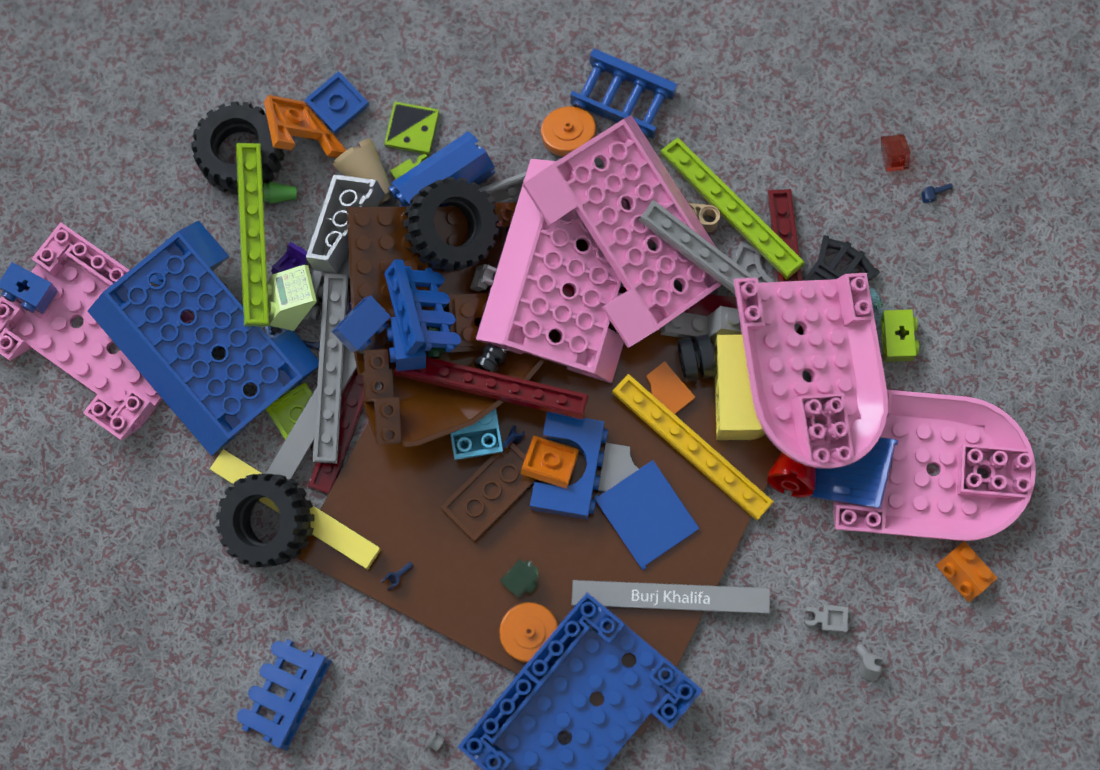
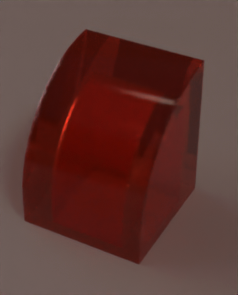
[881,134,910,172]

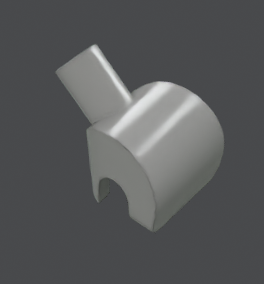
[855,644,883,681]

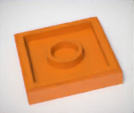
[520,435,579,489]

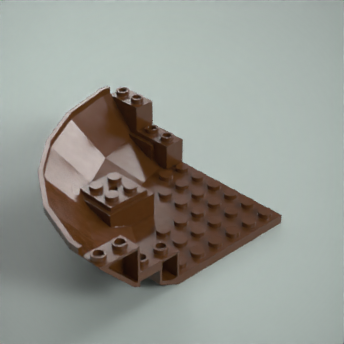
[347,202,588,447]

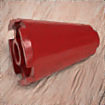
[767,452,816,498]

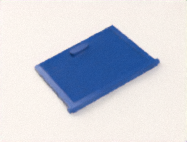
[809,437,899,509]
[594,460,699,570]

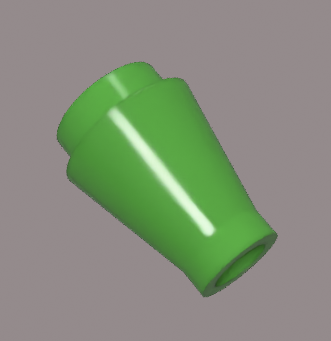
[263,181,296,204]

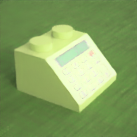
[267,265,317,331]

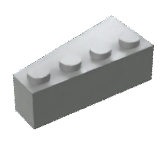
[306,175,385,274]

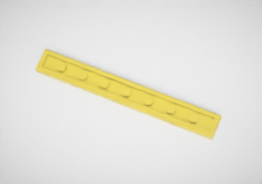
[210,449,381,570]

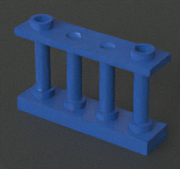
[570,48,677,139]

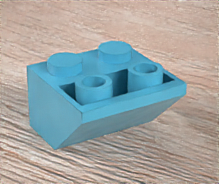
[451,408,503,460]

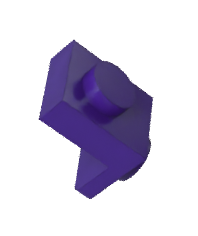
[271,242,308,274]

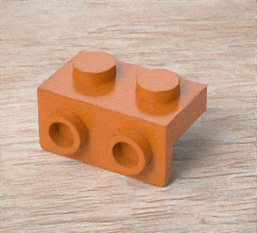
[936,541,997,602]

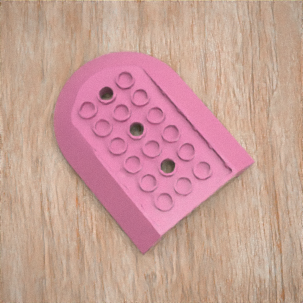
[734,273,888,468]
[833,390,1036,541]

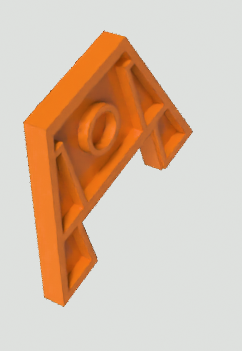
[264,95,346,158]

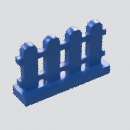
[384,259,461,355]
[237,639,332,751]

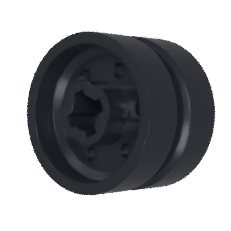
[677,334,716,382]

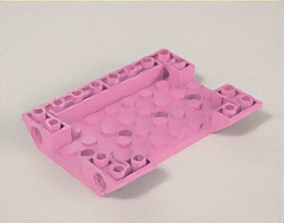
[522,115,722,348]
[475,159,653,383]
[0,222,195,441]

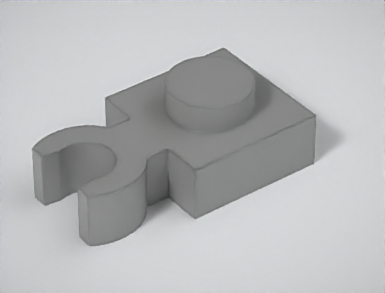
[470,264,497,292]
[804,605,848,633]

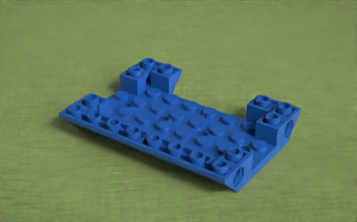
[87,220,319,456]
[457,592,703,770]

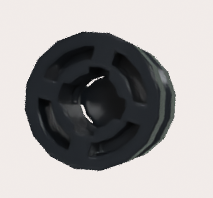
[474,343,507,373]

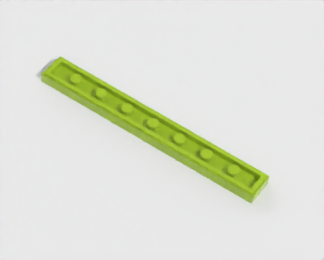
[660,137,805,280]
[236,143,269,327]

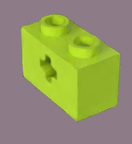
[880,309,919,362]

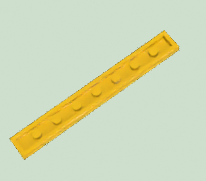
[612,374,774,521]

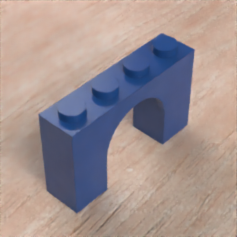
[530,412,608,520]

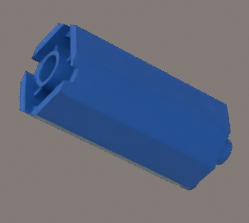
[388,131,495,207]

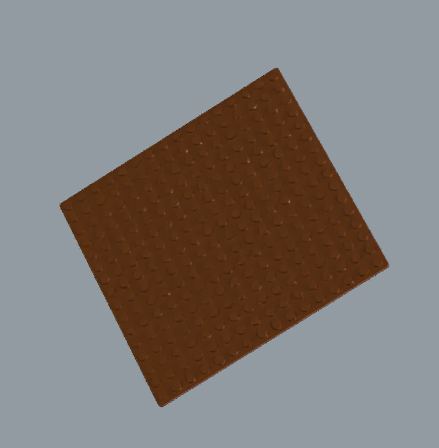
[297,318,782,737]

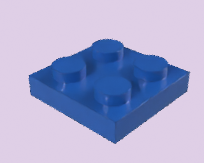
[304,71,370,134]

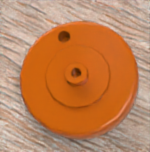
[541,106,597,157]
[499,603,558,663]

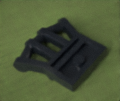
[803,235,880,281]

